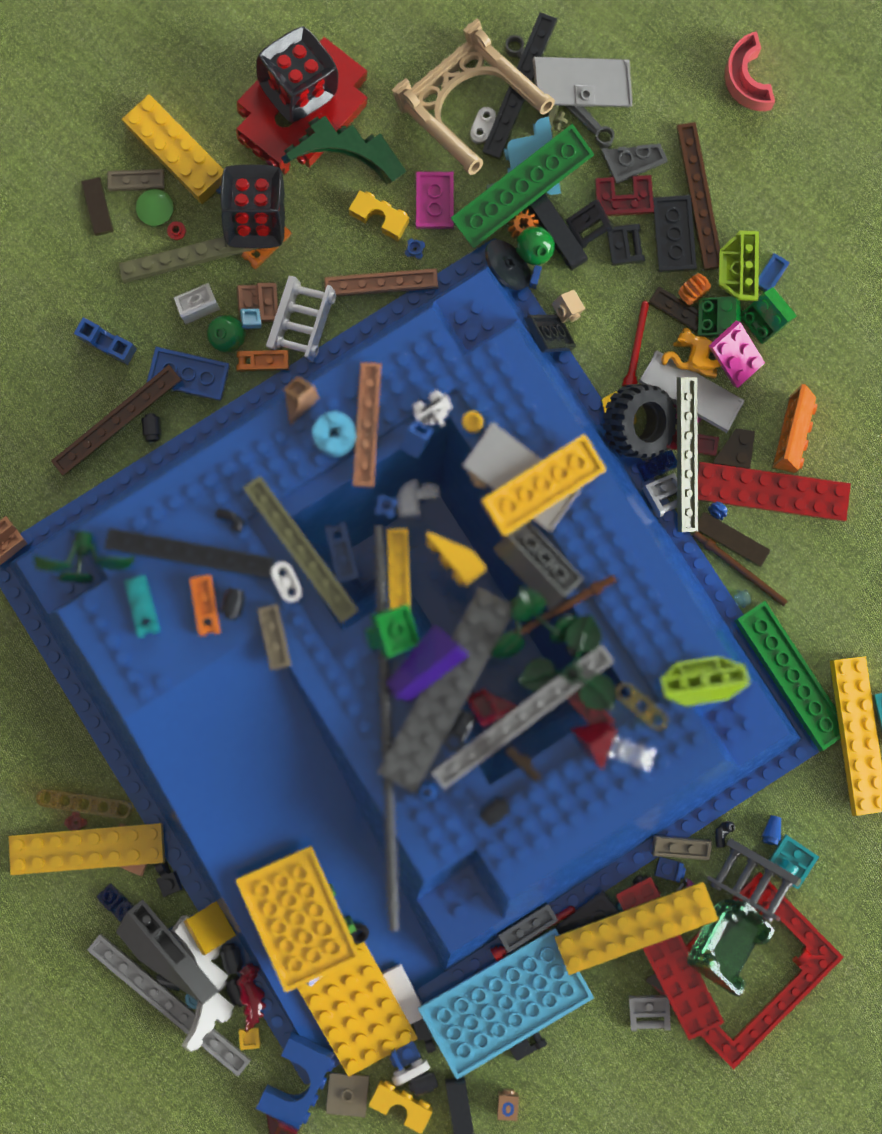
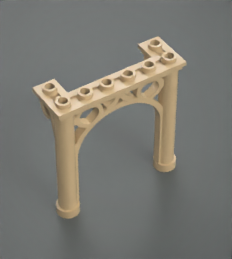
[392,18,555,175]

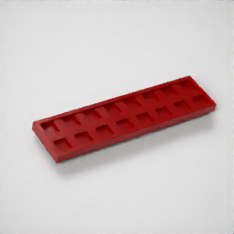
[698,462,851,522]
[615,876,725,1040]

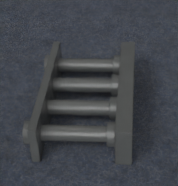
[707,838,802,922]

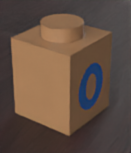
[497,1088,519,1121]

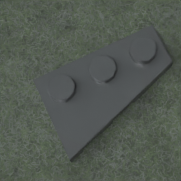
[601,144,668,184]

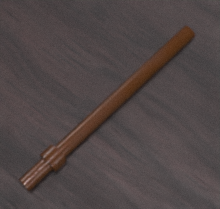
[692,531,788,607]
[512,574,616,636]

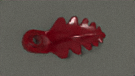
[237,963,266,1032]

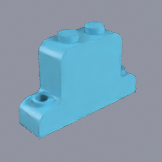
[504,117,561,195]

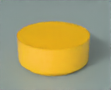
[462,411,483,433]

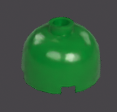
[516,226,555,265]
[207,315,246,353]

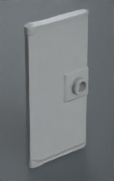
[532,57,632,107]
[638,350,745,433]
[462,422,581,532]

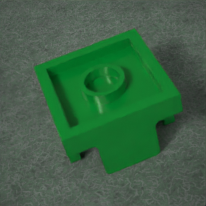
[365,604,420,658]

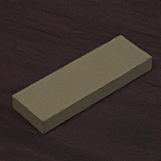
[107,169,165,191]
[257,604,292,670]
[651,835,712,860]

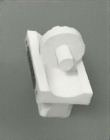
[412,390,452,426]

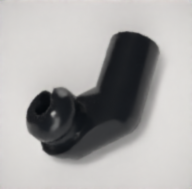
[216,508,245,532]
[715,821,735,848]

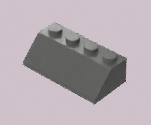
[493,521,584,610]

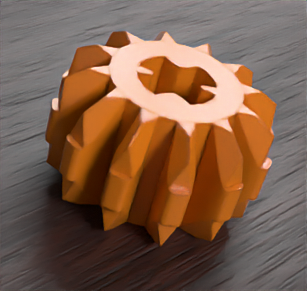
[508,209,539,238]
[678,273,711,305]

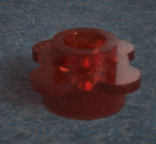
[64,811,87,831]

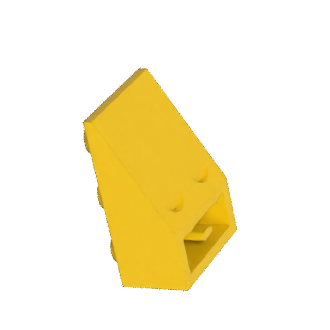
[426,532,486,587]

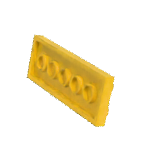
[480,434,606,536]

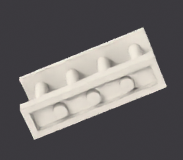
[266,275,336,362]

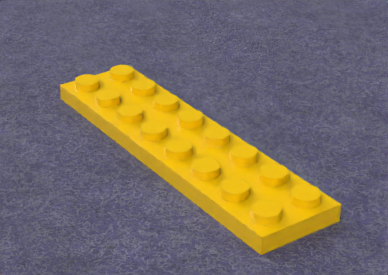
[830,656,882,816]
[9,823,165,875]
[554,881,718,975]

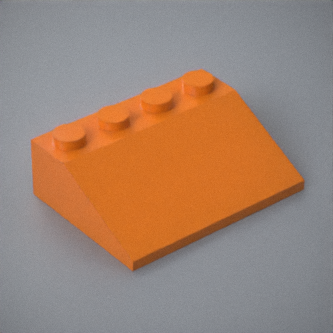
[772,384,817,473]

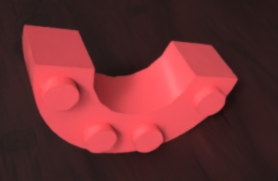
[725,31,775,111]

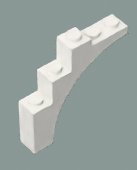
[170,916,235,1052]

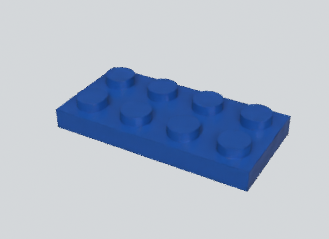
[147,347,230,401]

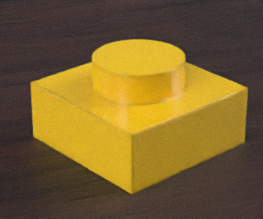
[239,1027,261,1050]

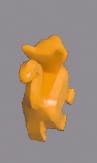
[661,328,721,379]

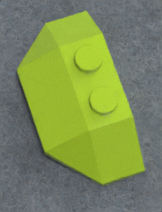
[719,230,759,301]
[661,656,750,706]

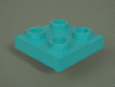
[769,834,819,889]

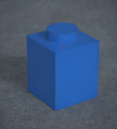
[399,420,434,458]

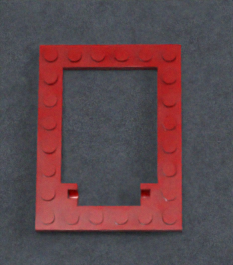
[652,871,844,1070]

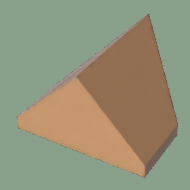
[283,376,320,425]

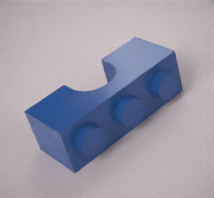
[74,317,137,365]

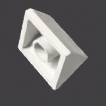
[174,283,220,324]

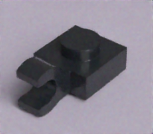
[154,860,183,897]
[413,1019,436,1053]

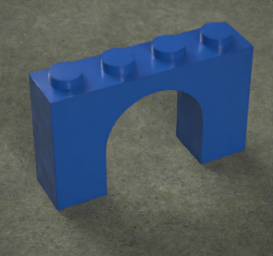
[256,1032,335,1129]

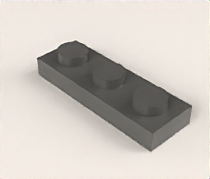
[497,903,558,953]

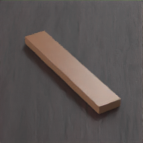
[324,268,438,297]
[353,362,382,488]

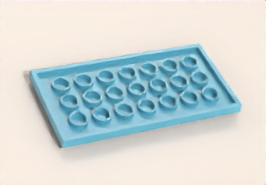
[417,927,594,1079]

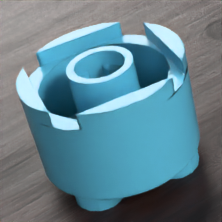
[313,411,356,457]

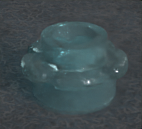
[734,590,751,608]

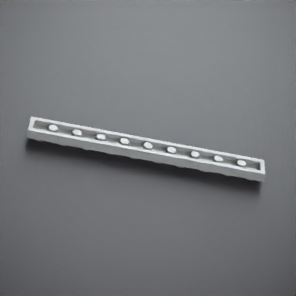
[431,644,614,789]
[87,934,251,1077]

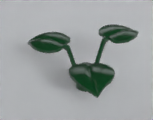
[33,531,134,584]
[490,588,578,658]
[519,614,616,711]

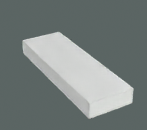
[383,963,423,1024]

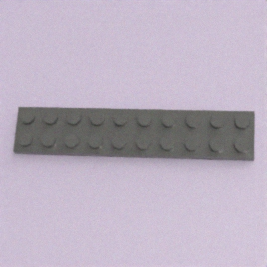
[377,587,512,793]

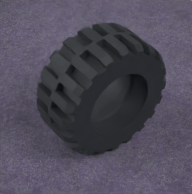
[603,384,677,459]

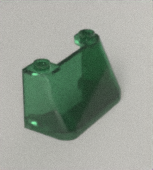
[687,899,775,997]

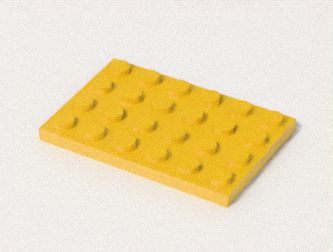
[236,845,361,993]
[297,942,417,1077]

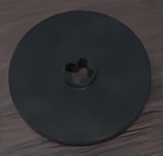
[485,239,531,290]

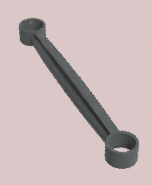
[505,35,615,148]

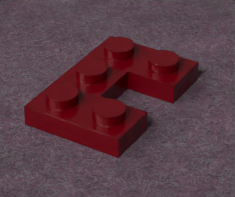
[595,175,654,216]

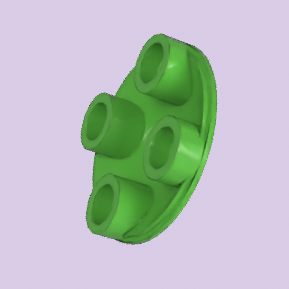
[136,189,174,227]

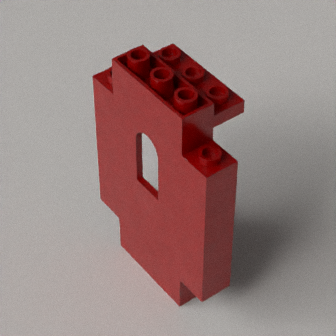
[236,37,368,175]

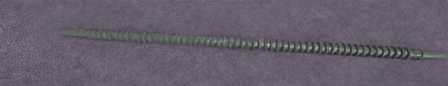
[373,526,399,931]

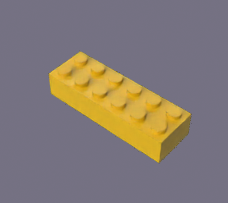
[122,94,224,204]

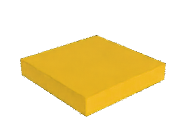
[183,901,236,956]

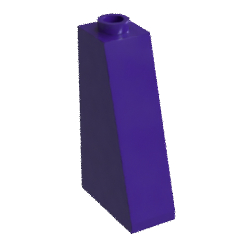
[386,624,469,702]

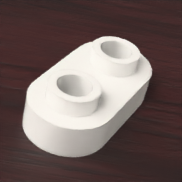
[470,107,496,144]
[272,562,302,602]
[391,1058,430,1086]

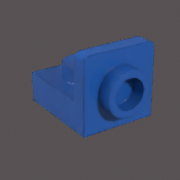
[654,856,686,883]
[389,1041,421,1071]

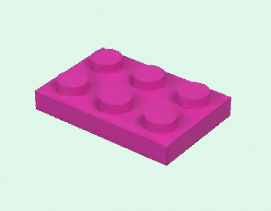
[416,172,454,229]
[709,320,765,388]

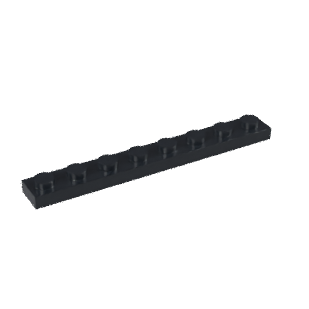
[482,12,557,160]
[105,528,274,579]

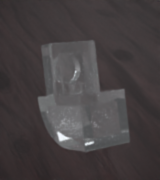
[397,480,439,518]
[608,736,656,771]

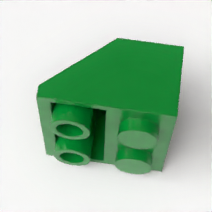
[741,287,797,344]
[698,296,741,339]

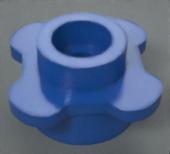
[405,239,425,259]
[375,495,398,518]
[708,501,728,520]

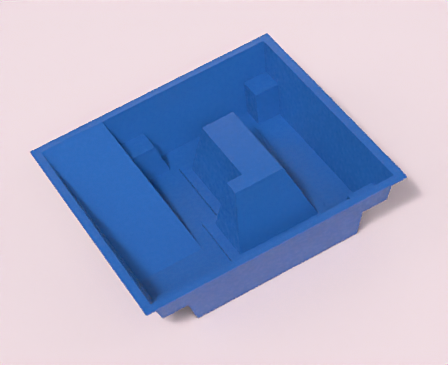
[0,239,819,1085]

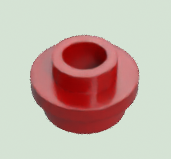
[167,221,186,240]

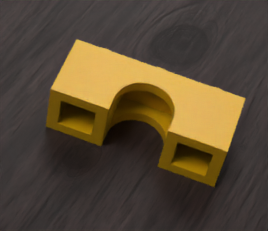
[349,190,409,241]
[368,1080,433,1134]

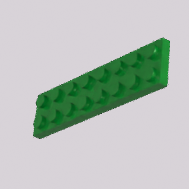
[451,123,595,248]
[734,601,841,752]

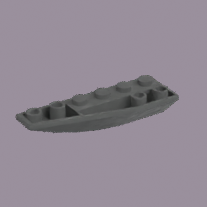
[116,899,219,1005]

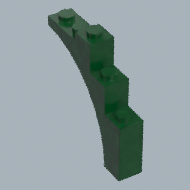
[281,116,406,185]

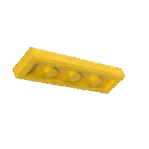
[387,529,411,611]

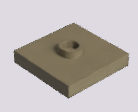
[326,1072,369,1117]

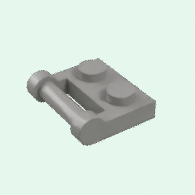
[642,473,677,518]
[629,995,671,1031]

